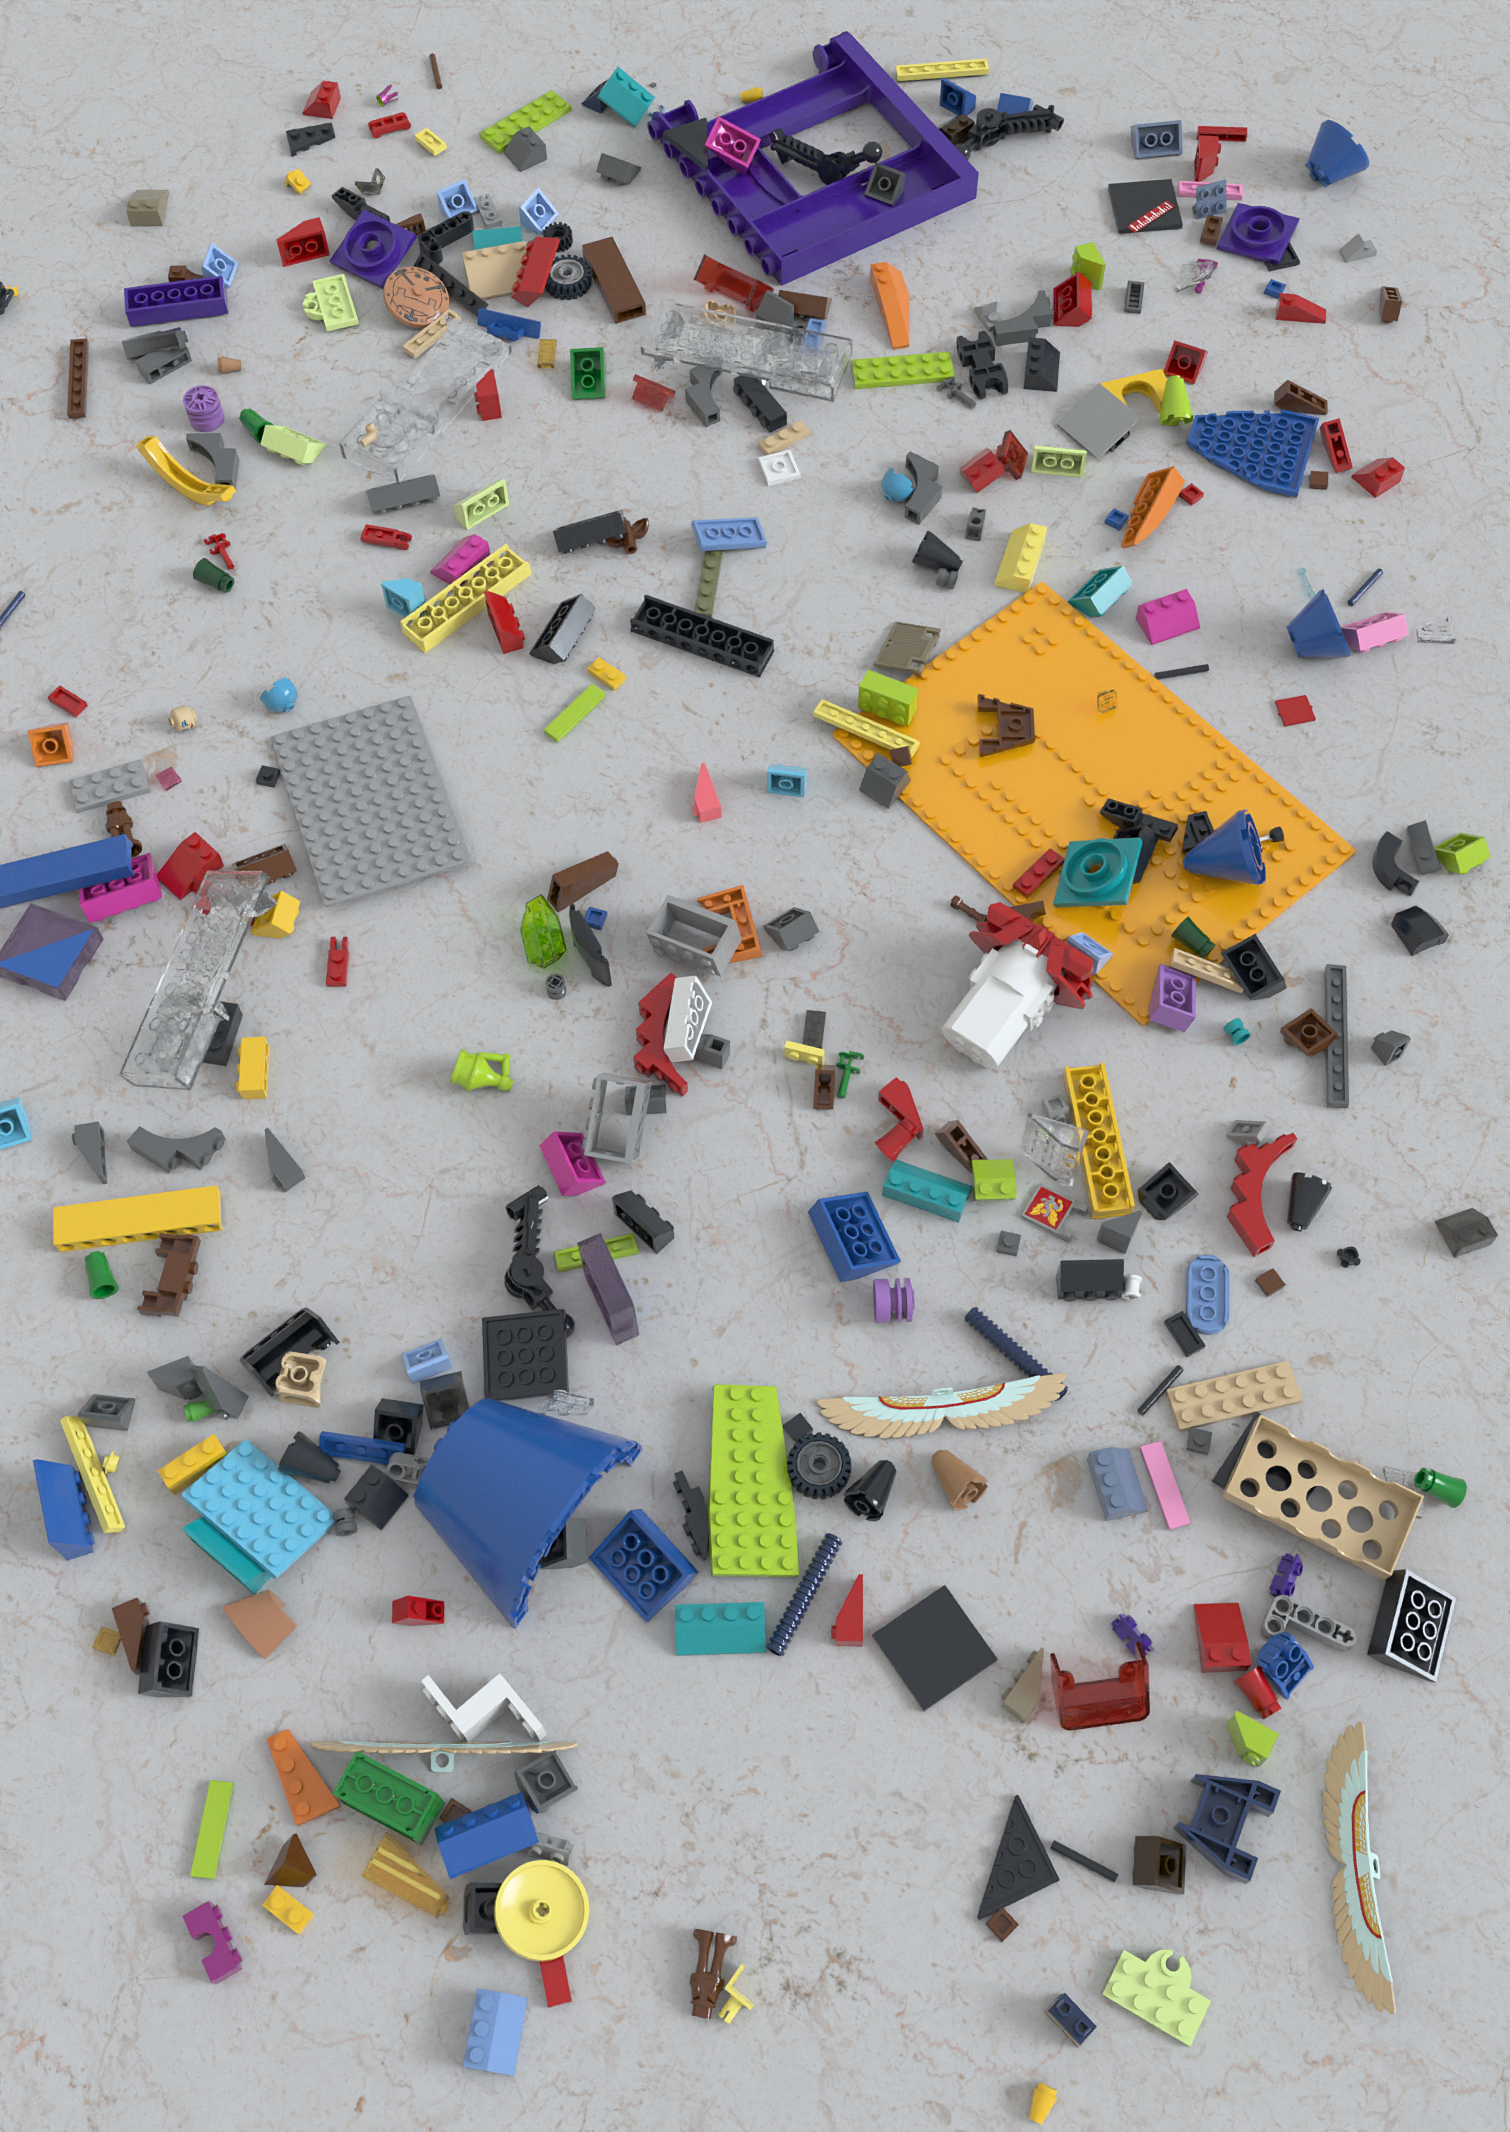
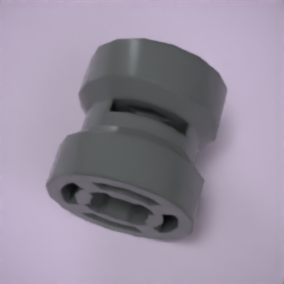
[936,568,958,589]
[546,974,566,1000]
[333,1508,358,1536]

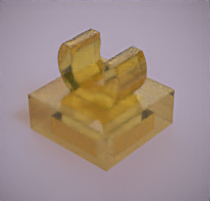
[1097,689,1118,714]

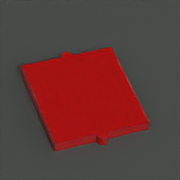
[1275,695,1316,727]

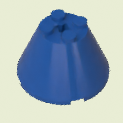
[1305,120,1369,188]
[1286,589,1351,657]

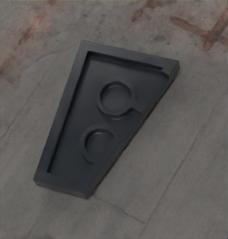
[286,122,335,157]

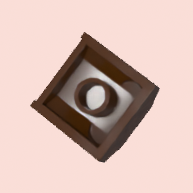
[1280,1008,1338,1056]

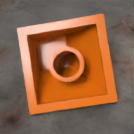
[28,722,73,767]

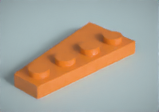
[266,1729,341,1826]

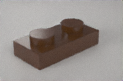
[1200,215,1223,245]

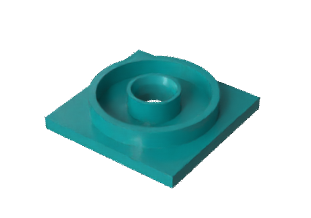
[1053,838,1143,908]

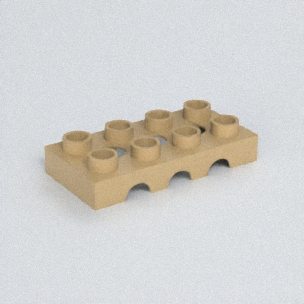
[1221,1415,1424,1580]

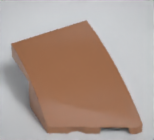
[223,1589,297,1659]

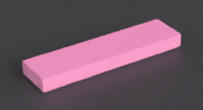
[1178,181,1243,200]
[1140,1441,1191,1530]

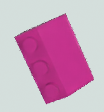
[430,534,490,586]
[1136,589,1200,645]
[539,1132,606,1196]

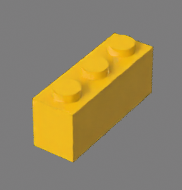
[236,1037,269,1100]
[157,1434,228,1495]

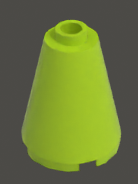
[1159,375,1193,426]

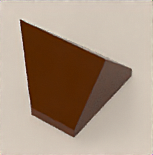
[264,1833,317,1887]

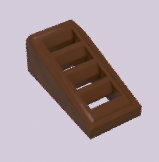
[396,213,426,236]

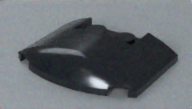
[569,904,612,987]

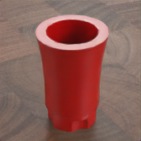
[874,1117,920,1162]
[1233,1666,1282,1720]

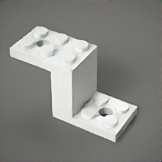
[421,1673,547,1742]

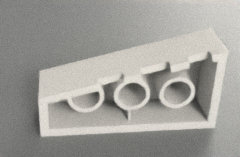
[664,975,712,1063]

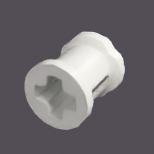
[1122,1275,1142,1301]

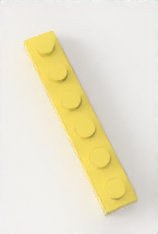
[895,59,989,81]
[813,699,920,757]
[60,1416,126,1533]

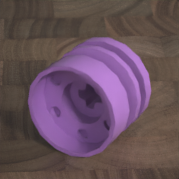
[183,385,225,432]
[873,1278,915,1323]

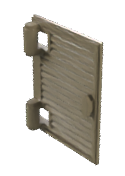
[873,622,941,677]

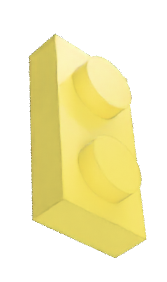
[415,128,447,156]
[784,1040,825,1065]

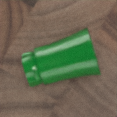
[239,408,273,443]
[85,1251,119,1299]
[1414,1468,1467,1508]

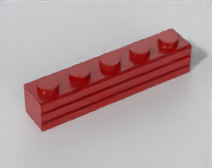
[1197,126,1248,142]

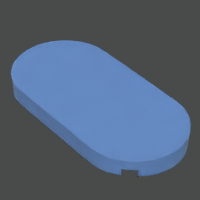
[1186,1254,1229,1335]

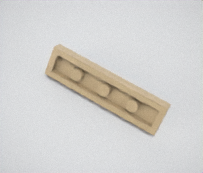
[403,309,461,358]
[1170,948,1244,993]

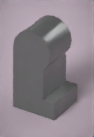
[965,507,986,541]

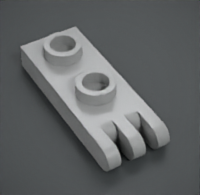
[473,193,502,229]

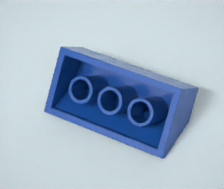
[434,1792,539,1879]

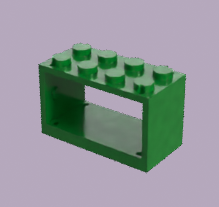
[332,1751,445,1846]

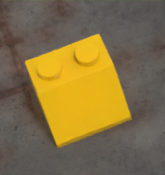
[251,891,300,939]

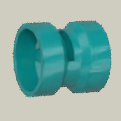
[1223,1018,1251,1045]

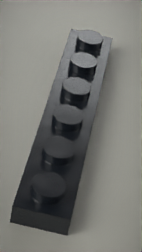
[413,252,489,317]

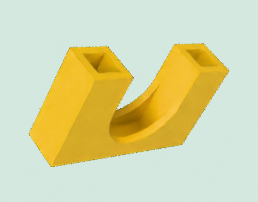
[1100,369,1167,414]

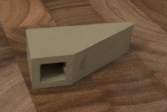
[1001,1647,1044,1723]

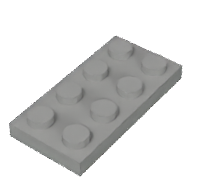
[69,759,151,813]

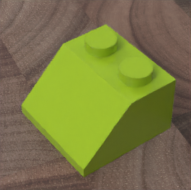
[1070,242,1106,290]
[1435,832,1491,875]
[972,1159,1017,1201]
[1227,1710,1279,1767]

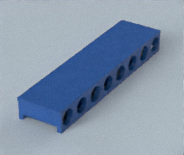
[0,834,134,908]

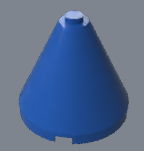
[1183,809,1266,885]

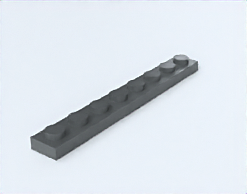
[1325,964,1349,1108]

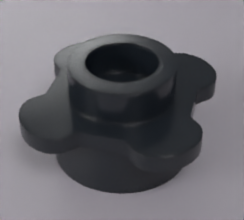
[1337,1246,1361,1268]

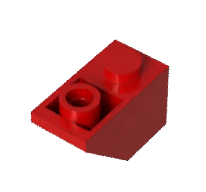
[392,1595,444,1626]

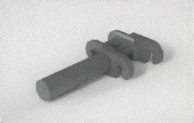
[937,377,977,409]

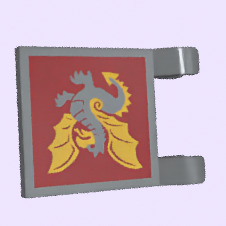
[1021,1183,1089,1242]

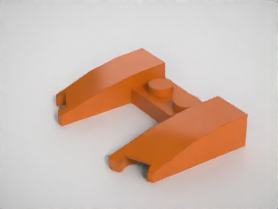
[697,885,763,963]

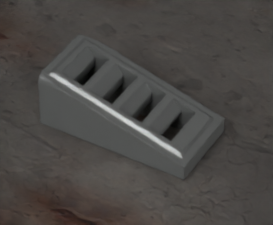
[1124,280,1145,313]

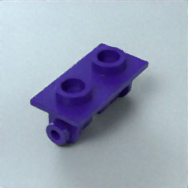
[1269,1553,1303,1597]
[1111,1614,1154,1660]

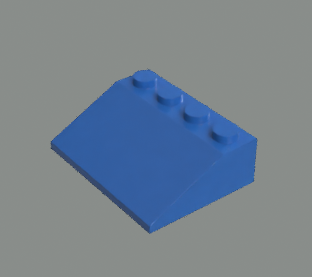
[808,1191,901,1283]
[33,1459,95,1561]
[589,1509,699,1622]

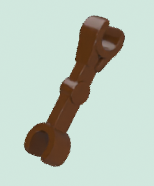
[950,895,987,922]

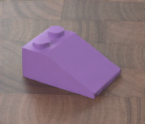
[1149,963,1196,1032]

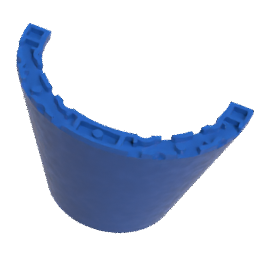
[413,1398,643,1629]

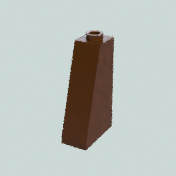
[547,851,619,912]

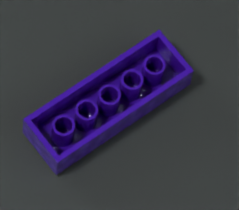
[124,275,229,327]

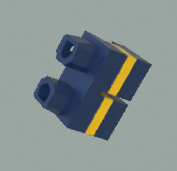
[1045,1993,1097,2047]

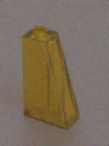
[361,1832,450,1919]

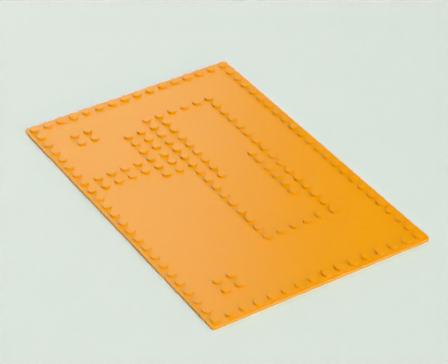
[833,582,1356,1026]

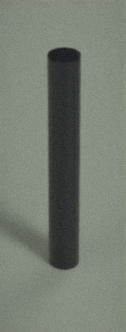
[1154,664,1209,680]
[1137,1365,1184,1416]
[1050,1840,1118,1883]

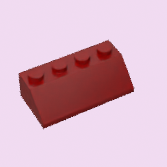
[511,237,560,307]

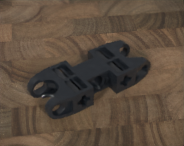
[956,331,1008,400]

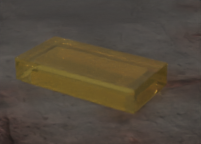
[537,339,557,368]

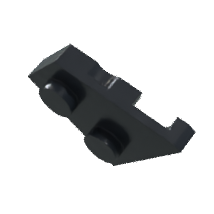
[1182,811,1214,853]

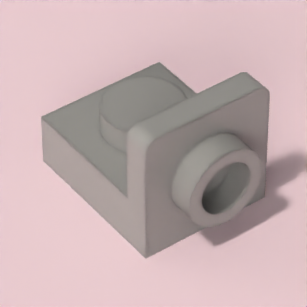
[1042,1094,1070,1128]

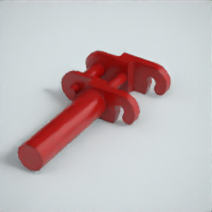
[204,533,234,570]

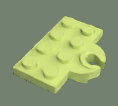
[303,274,359,331]
[1102,1949,1211,2047]

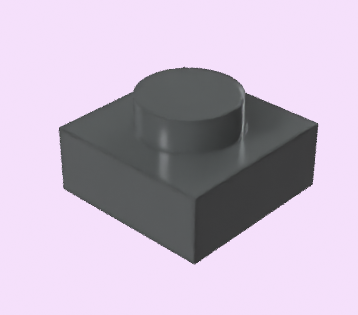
[996,1230,1021,1257]
[1186,1427,1212,1455]

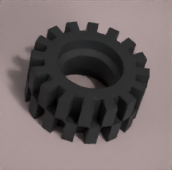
[543,222,573,253]

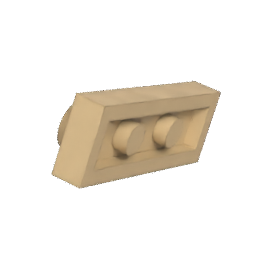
[758,420,810,455]

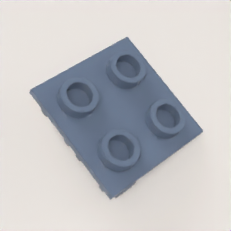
[1192,180,1226,219]

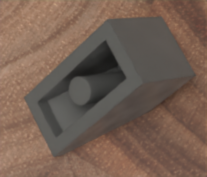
[1371,1030,1411,1066]

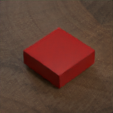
[1179,483,1204,506]

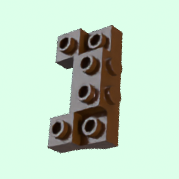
[137,1233,201,1317]

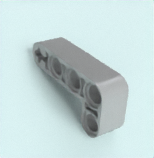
[1260,1595,1357,1652]

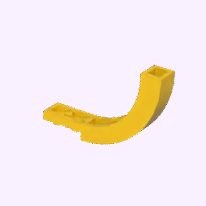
[135,436,236,506]

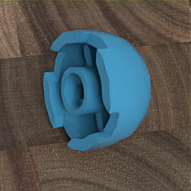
[881,468,916,502]
[260,677,297,712]

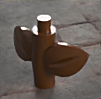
[606,517,649,554]

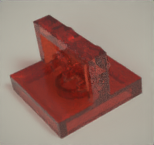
[631,374,676,412]
[995,430,1028,480]

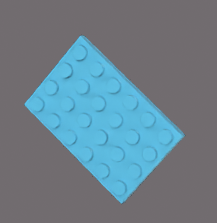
[181,1439,336,1580]

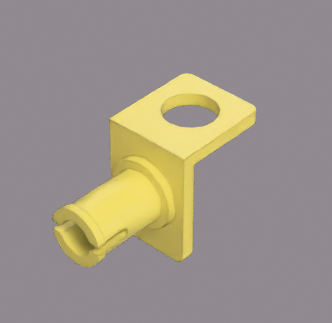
[718,1964,755,2024]

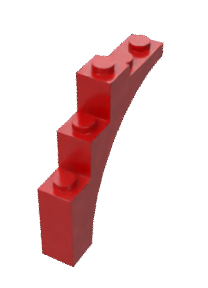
[633,973,688,1097]
[1227,1133,1298,1257]

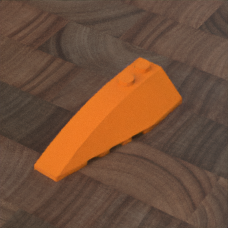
[870,262,909,350]
[1121,466,1185,549]

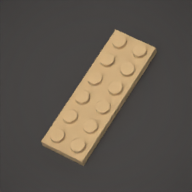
[1166,1361,1303,1432]

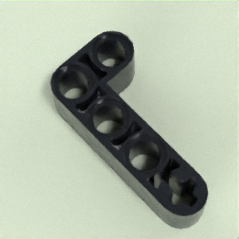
[418,211,474,264]

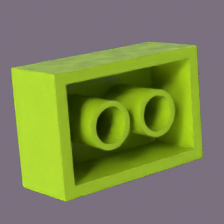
[858,670,918,727]

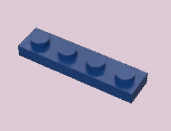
[319,1431,406,1466]

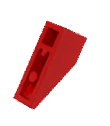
[1276,293,1326,324]
[1319,418,1353,473]
[878,1077,924,1140]
[831,1574,863,1647]

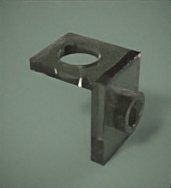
[355,168,385,195]

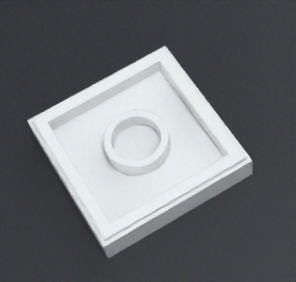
[758,450,801,487]

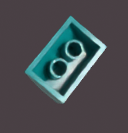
[597,66,655,128]
[472,226,522,250]
[1068,566,1133,617]

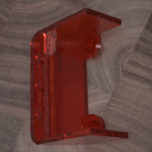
[693,254,774,312]
[1050,1642,1150,1731]

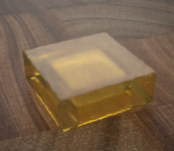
[92,1626,121,1656]

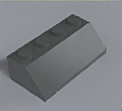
[366,474,440,514]

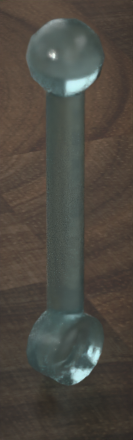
[1299,568,1315,598]

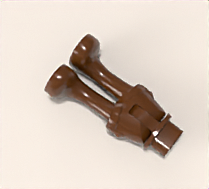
[105,801,142,858]
[689,1928,737,2019]

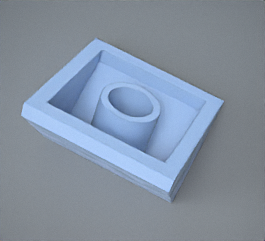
[436,179,479,219]
[519,188,559,234]
[201,243,239,288]
[1067,932,1113,975]
[402,1339,452,1384]

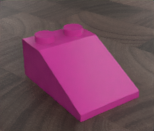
[704,116,761,174]

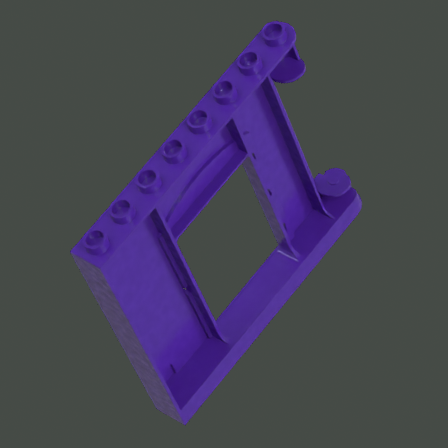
[647,31,979,286]

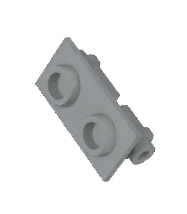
[524,1832,573,1865]

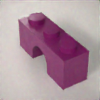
[182,1901,243,1984]

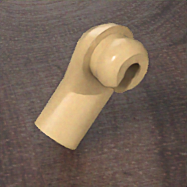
[360,423,377,447]

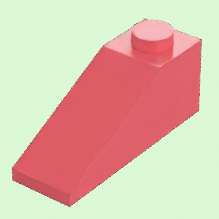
[692,763,722,823]

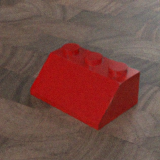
[1053,271,1092,327]
[484,591,525,654]

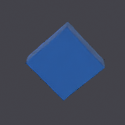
[1264,279,1286,299]
[1105,508,1129,531]
[585,907,608,930]

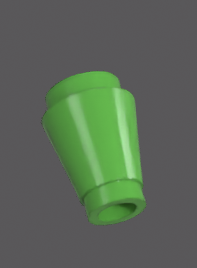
[183,1401,216,1423]

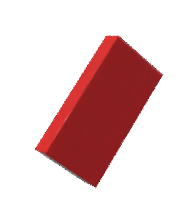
[48,686,88,718]
[540,1956,572,2008]

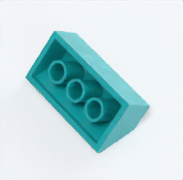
[882,1160,973,1222]
[182,1517,271,1595]
[675,1602,766,1656]

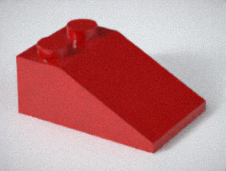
[276,217,330,267]
[157,832,224,900]
[1193,1603,1251,1673]

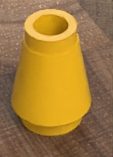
[740,86,763,102]
[1029,2082,1057,2124]

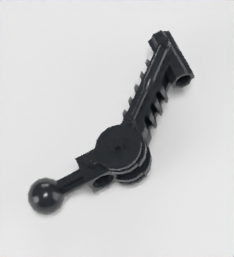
[955,104,1064,160]
[769,128,883,185]
[504,1185,575,1338]

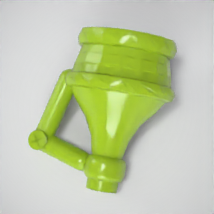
[449,1049,514,1092]

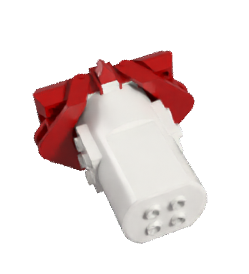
[941,902,1093,1069]

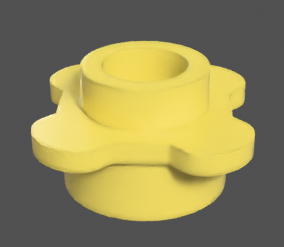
[102,1451,120,1474]

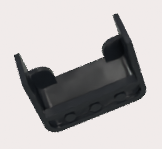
[240,1307,340,1397]

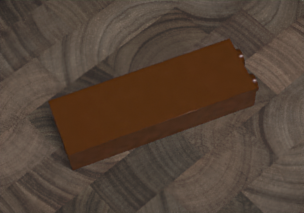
[582,237,646,324]

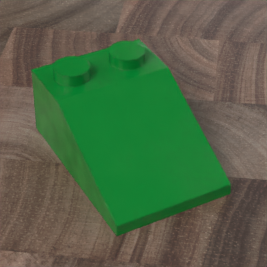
[570,347,606,400]

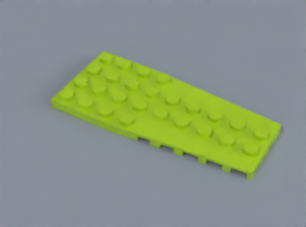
[708,1384,799,1577]

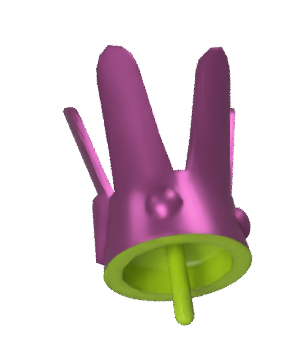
[376,84,398,107]

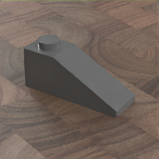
[135,347,192,384]
[1407,820,1441,875]
[72,1121,107,1184]
[265,1128,305,1192]
[190,1365,249,1420]

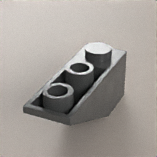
[693,1034,730,1069]

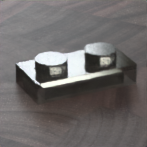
[802,1010,826,1049]

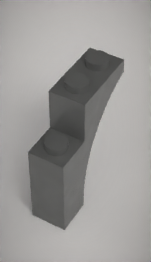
[993,290,1054,346]
[122,327,188,359]
[685,357,722,427]
[186,433,239,490]
[905,451,942,525]
[127,1126,226,1173]

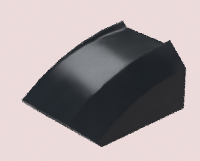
[1391,905,1449,956]
[1137,1162,1199,1221]
[463,1882,502,1935]

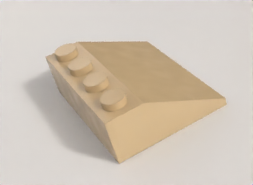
[462,241,526,300]

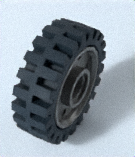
[787,1432,851,1500]

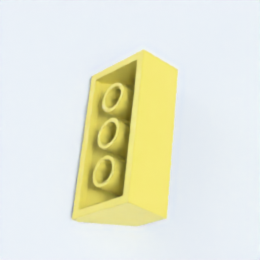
[994,523,1048,593]

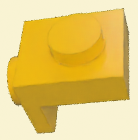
[284,168,312,195]

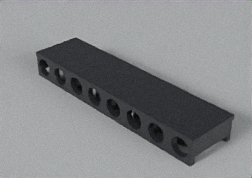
[630,594,775,678]

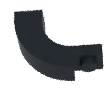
[1372,831,1419,896]

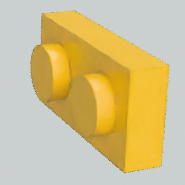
[587,657,626,691]
[262,1885,315,1935]

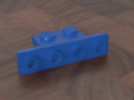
[478,308,541,341]

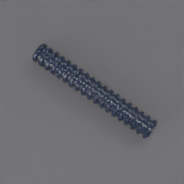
[964,1307,1068,1401]
[766,1533,843,1656]

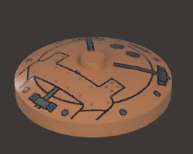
[383,267,449,329]

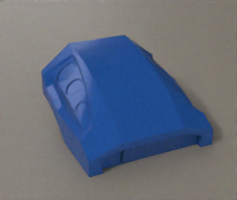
[1257,1632,1314,1700]

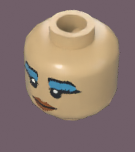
[168,706,197,732]

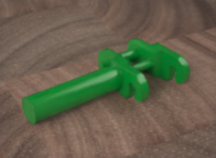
[836,1051,864,1098]

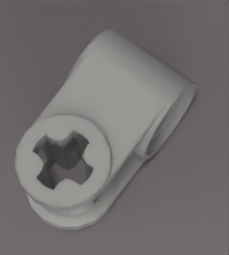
[386,1452,429,1485]

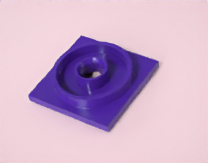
[1217,203,1300,264]
[329,210,417,289]

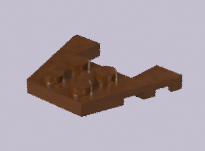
[977,694,1035,757]

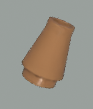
[217,356,241,373]

